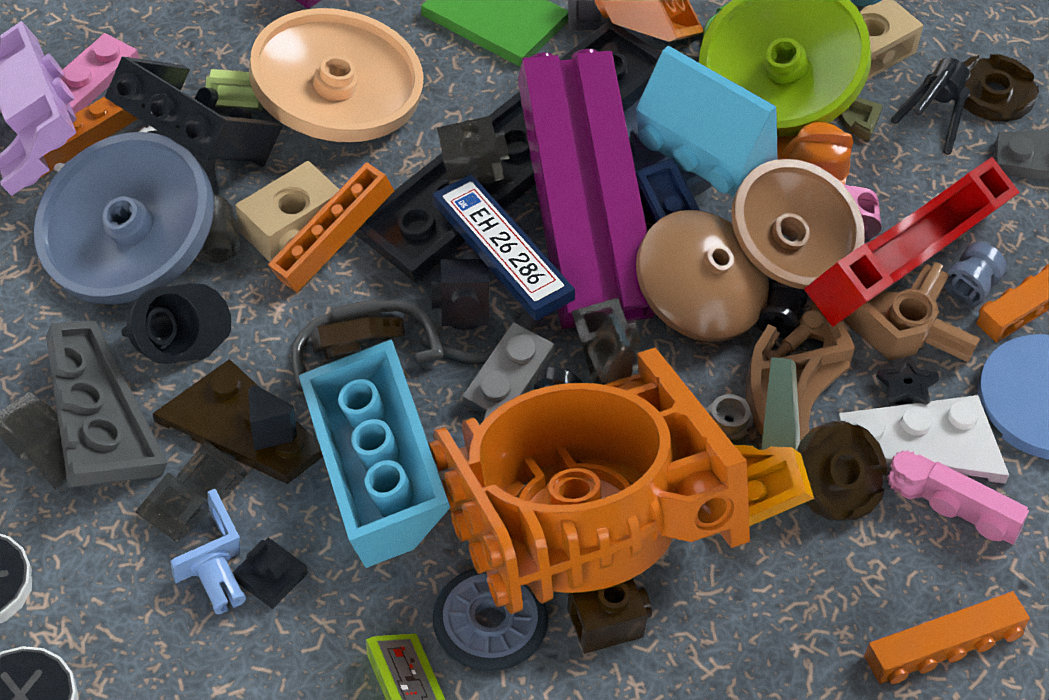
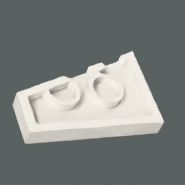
[837,395,1009,484]

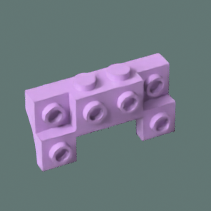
[0,21,77,196]

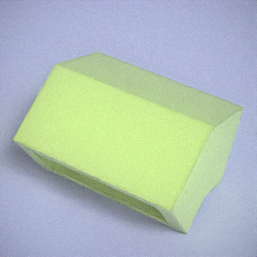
[205,69,263,111]

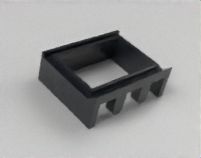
[105,56,283,167]

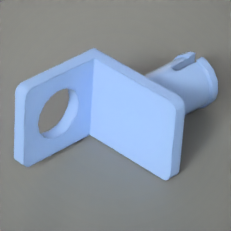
[171,489,246,614]

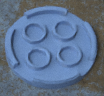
[977,334,1049,459]

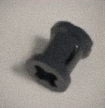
[757,280,809,339]

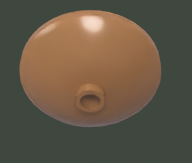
[731,159,865,289]
[636,210,769,342]

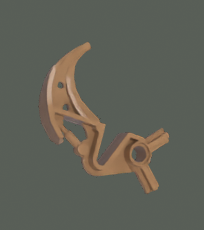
[746,262,981,441]

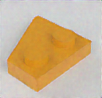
[719,445,814,534]

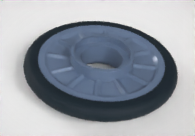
[432,568,548,671]

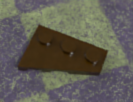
[310,317,405,360]
[152,359,323,484]

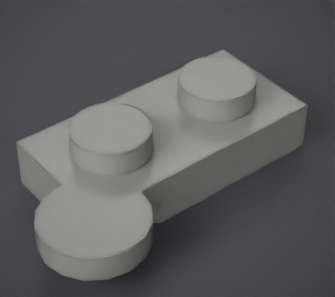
[462,322,554,419]

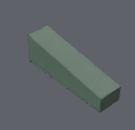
[761,357,800,450]

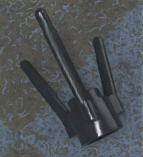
[891,57,971,155]

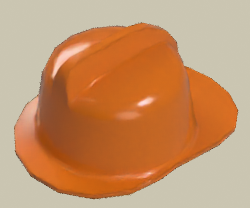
[777,122,853,185]

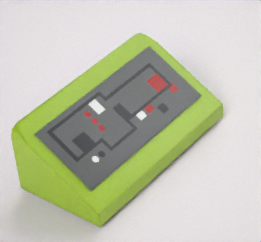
[366,633,445,700]

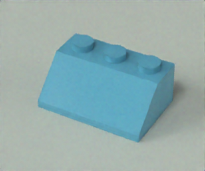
[636,46,778,197]

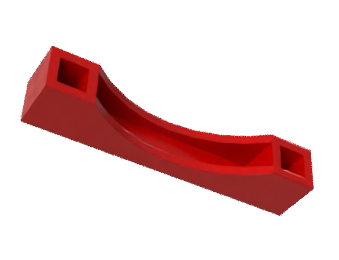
[804,157,1020,327]

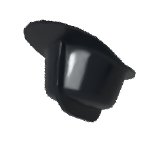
[121,283,231,364]

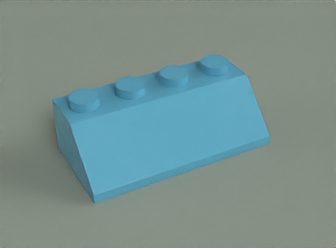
[298,339,451,568]

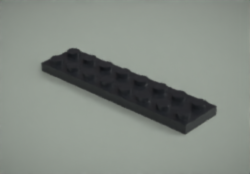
[355,20,661,282]

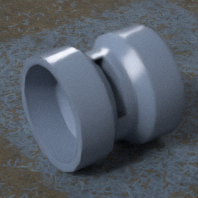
[944,242,1007,306]

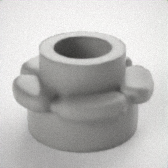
[706,394,753,440]

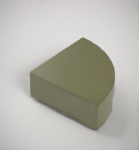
[840,97,883,141]

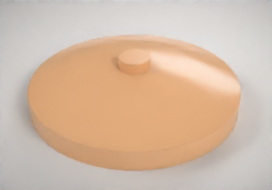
[249,8,423,142]

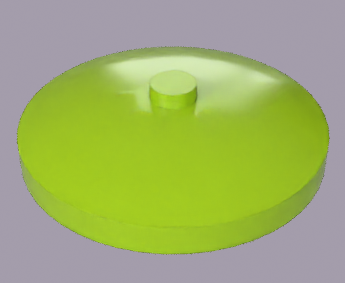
[699,0,872,137]

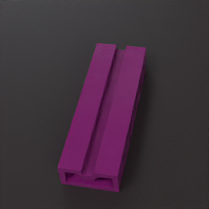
[517,49,655,329]

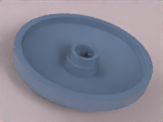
[34,132,214,305]

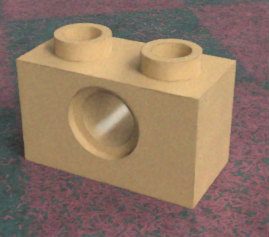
[860,0,924,80]
[235,161,340,262]

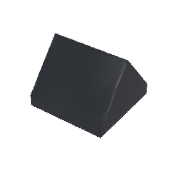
[248,385,297,451]

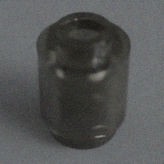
[197,195,240,263]

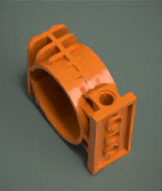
[428,347,750,614]

